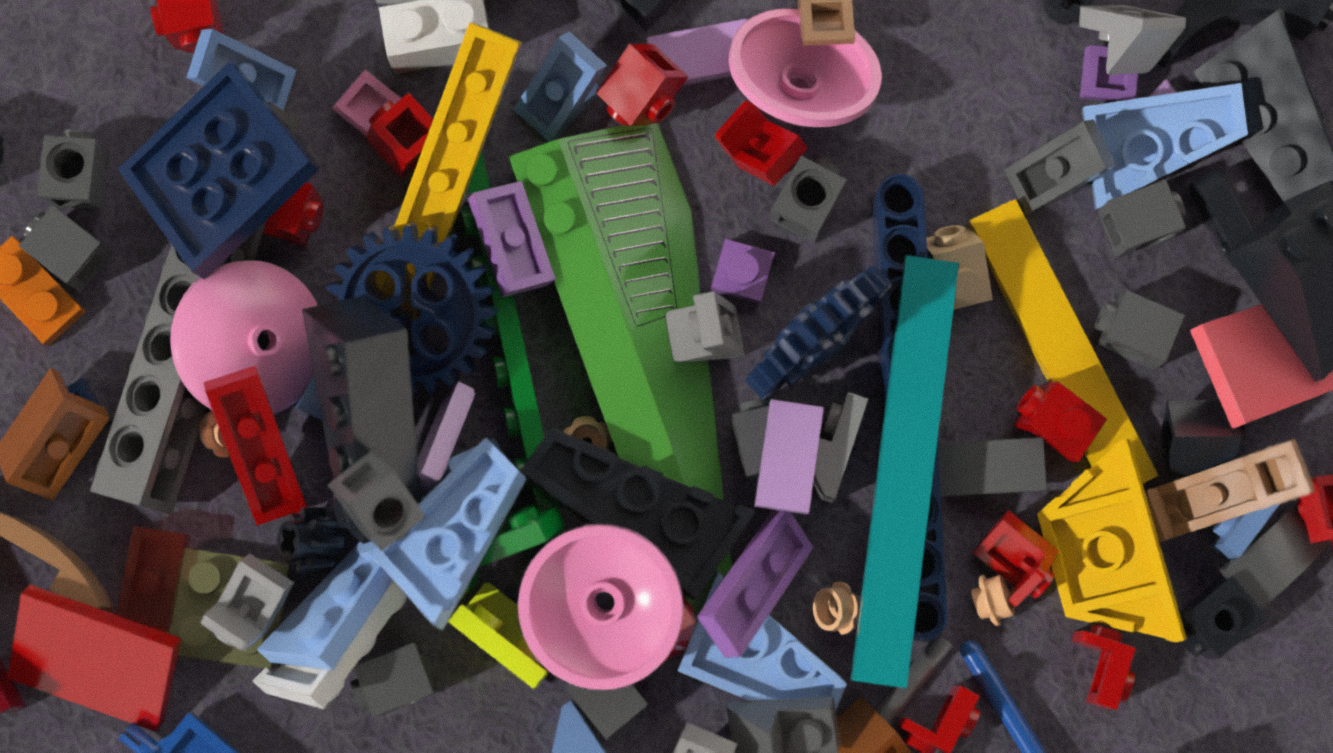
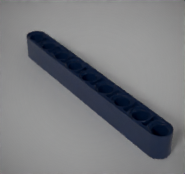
[872,174,948,642]

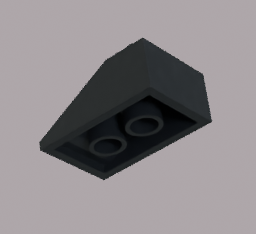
[1226,181,1333,381]

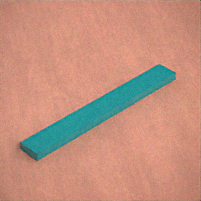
[851,255,959,688]

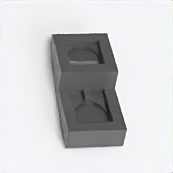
[938,438,1047,498]
[1219,505,1329,609]

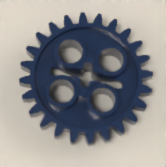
[326,222,498,395]
[745,265,891,400]

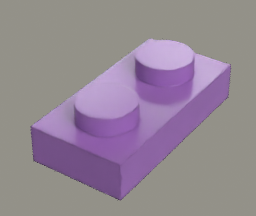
[468,181,556,298]

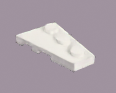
[253,580,406,709]

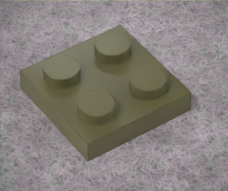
[169,548,293,670]

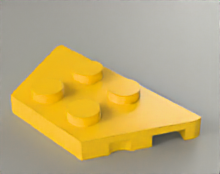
[1037,439,1187,642]

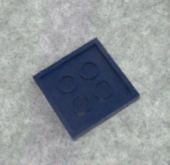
[118,61,320,279]

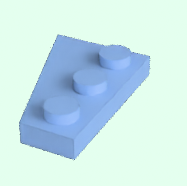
[678,571,847,710]

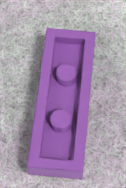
[697,510,814,658]

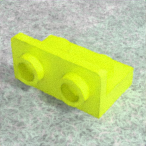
[448,583,550,689]

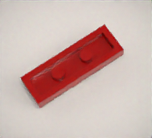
[204,365,307,526]

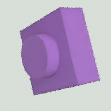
[1080,45,1138,102]
[711,239,775,304]

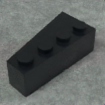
[302,296,420,544]

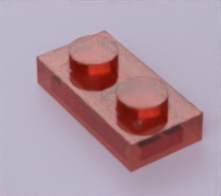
[116,526,191,634]

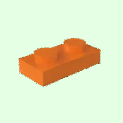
[0,236,86,347]

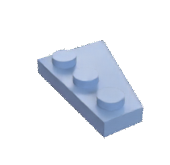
[1082,83,1248,210]
[370,438,527,631]
[257,542,393,671]

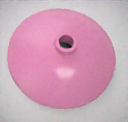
[728,9,882,128]
[171,260,318,414]
[518,524,683,690]

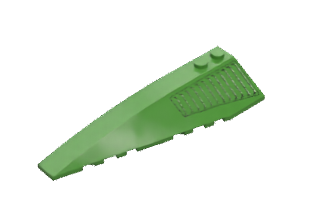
[509,123,732,642]

